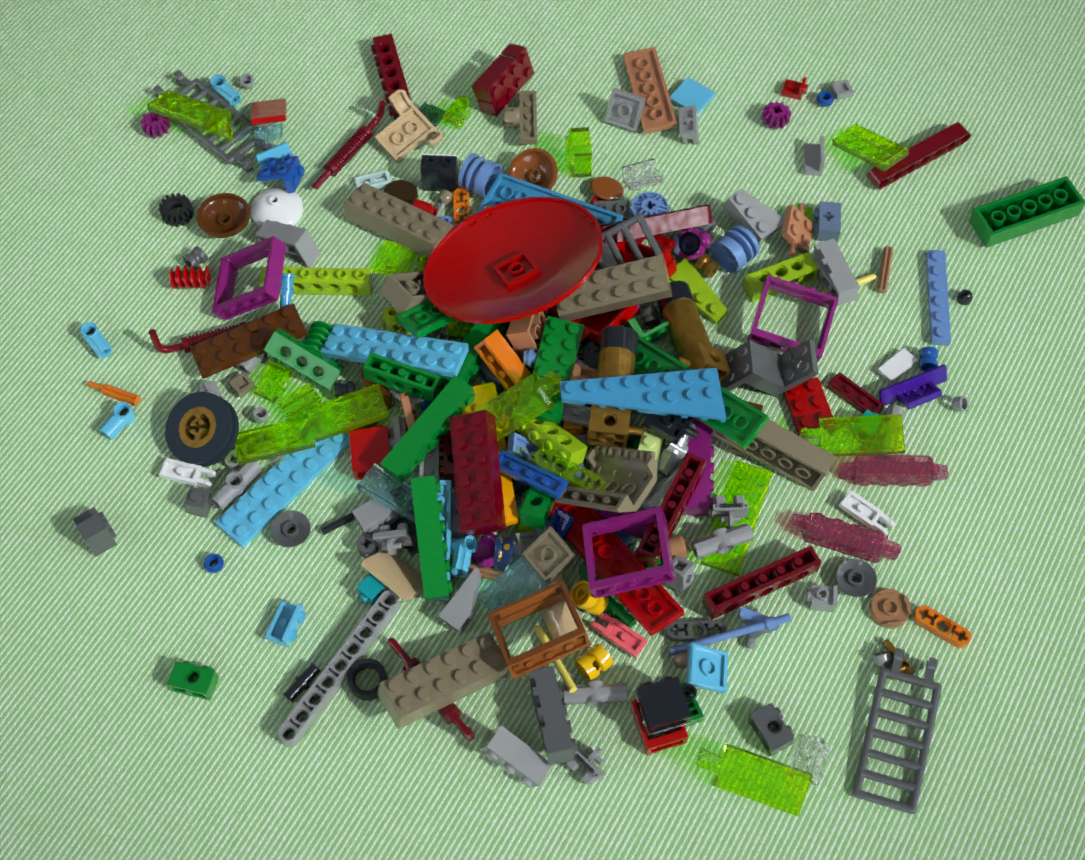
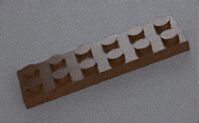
[190,303,308,379]

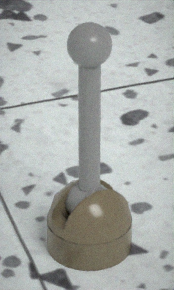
[435,190,453,217]

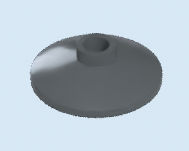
[271,510,311,547]
[836,559,877,597]

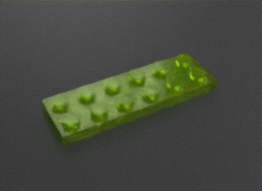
[700,460,773,577]

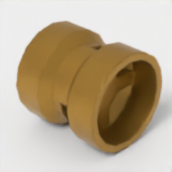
[695,253,720,278]

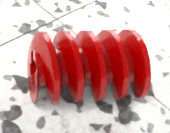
[170,266,210,289]

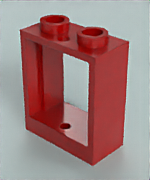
[630,697,688,755]

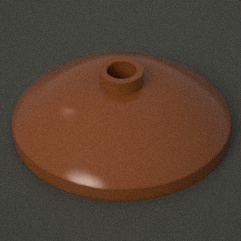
[508,148,558,190]

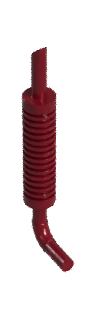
[312,100,386,189]
[148,322,245,354]
[388,638,475,741]

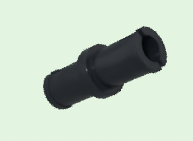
[283,662,321,703]

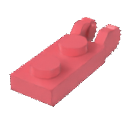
[590,612,647,659]

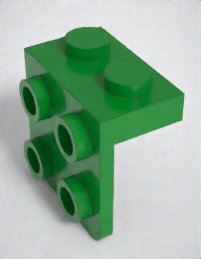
[624,318,670,342]

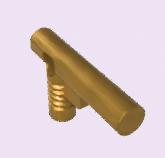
[882,639,915,680]

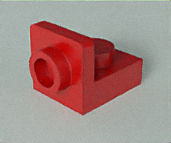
[781,77,808,100]

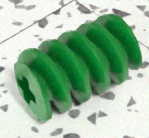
[302,321,333,360]

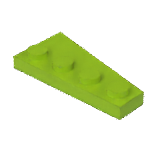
[669,258,728,325]

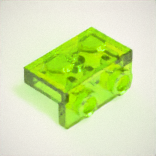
[253,360,293,403]

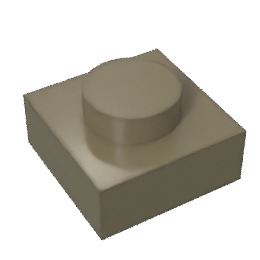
[229,372,256,398]

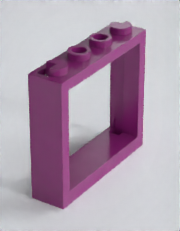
[212,236,286,321]
[747,275,839,363]
[582,506,676,599]

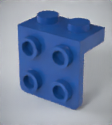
[256,156,304,193]

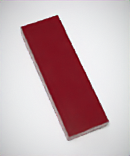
[827,372,885,414]

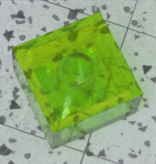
[565,127,592,178]

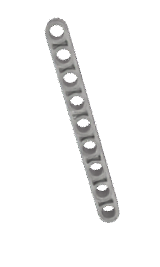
[278,590,400,748]

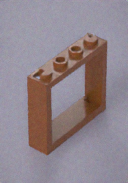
[487,580,592,679]

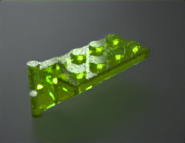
[147,89,233,142]
[471,371,565,441]
[800,414,905,457]
[696,743,813,817]

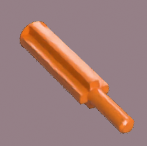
[87,381,141,406]

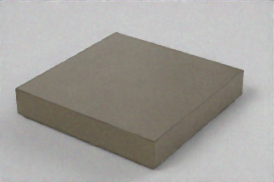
[521,526,577,584]

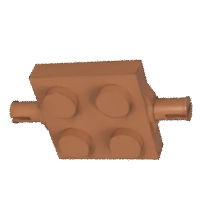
[781,203,814,256]
[399,393,418,430]

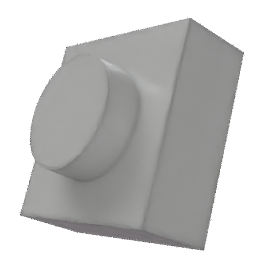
[831,80,854,100]

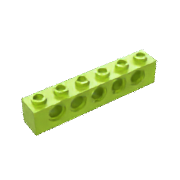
[259,267,373,296]

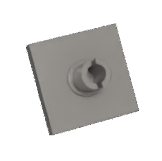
[604,88,646,132]

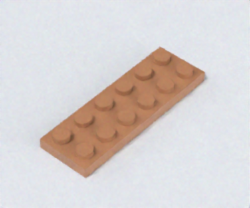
[623,47,677,134]

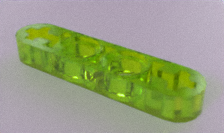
[534,448,606,491]

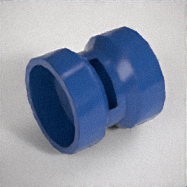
[919,346,939,372]

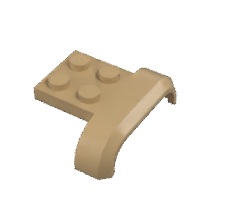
[375,90,443,163]

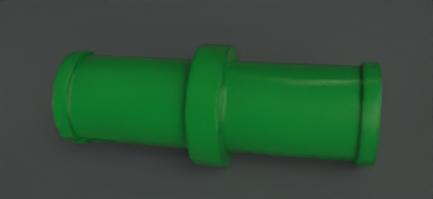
[606,595,637,629]

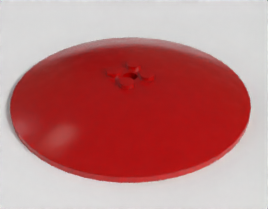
[423,197,603,324]

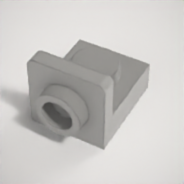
[512,531,538,560]

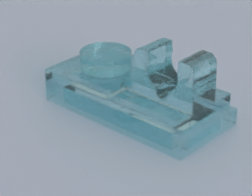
[254,122,283,145]

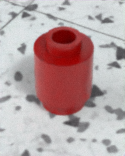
[411,199,437,216]

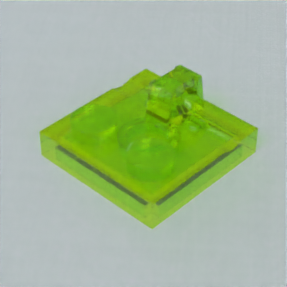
[371,240,418,276]

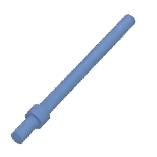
[670,613,792,655]

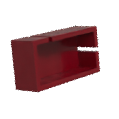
[472,43,534,116]

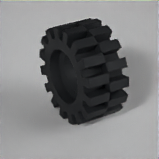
[159,193,194,227]

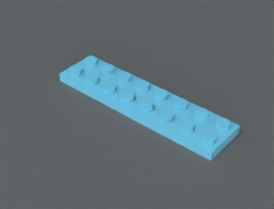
[321,323,470,377]
[215,416,350,548]

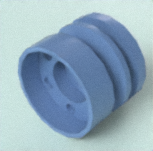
[458,153,502,198]
[631,192,669,240]
[711,225,760,273]

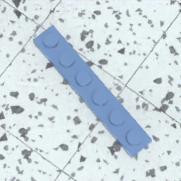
[926,250,951,346]

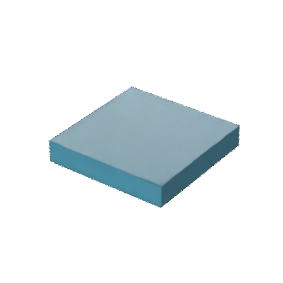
[670,77,716,115]
[686,643,728,694]

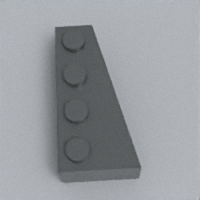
[529,666,577,766]

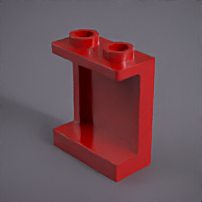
[349,425,390,480]

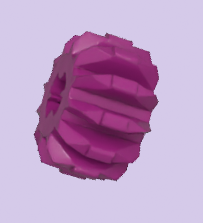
[762,100,791,130]
[141,109,171,139]

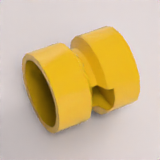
[570,581,609,615]
[574,643,613,682]

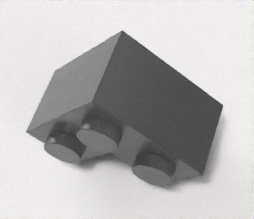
[73,507,117,557]

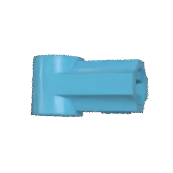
[210,74,242,106]
[80,322,113,358]
[99,402,136,440]
[451,535,478,577]

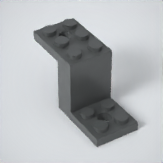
[720,339,819,397]

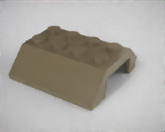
[555,445,658,513]

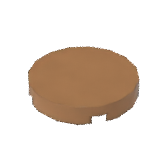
[869,589,911,629]

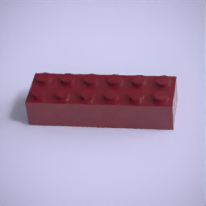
[450,409,506,536]

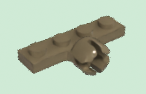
[502,91,537,145]

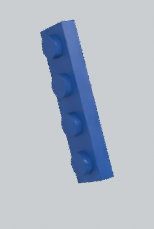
[499,450,569,500]

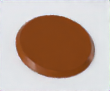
[590,176,624,200]

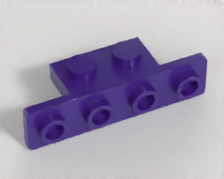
[879,364,947,410]

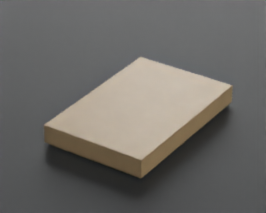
[361,550,423,601]

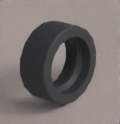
[347,658,388,701]

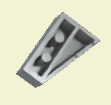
[722,189,784,244]
[255,220,321,267]
[813,238,860,306]
[478,725,552,788]

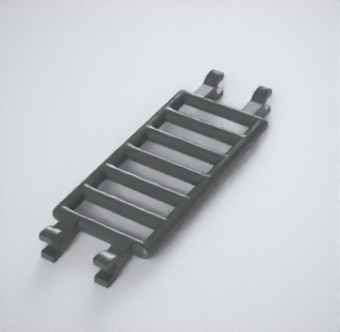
[153,70,272,173]

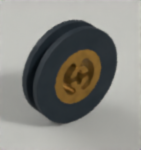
[165,392,239,467]

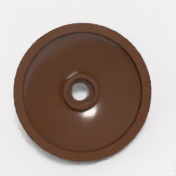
[197,193,251,238]

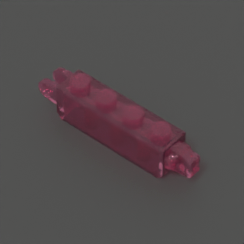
[837,455,948,487]
[790,512,902,563]

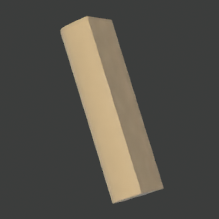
[527,572,589,640]

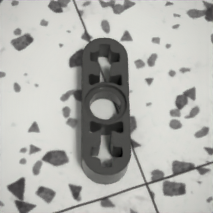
[666,620,726,642]

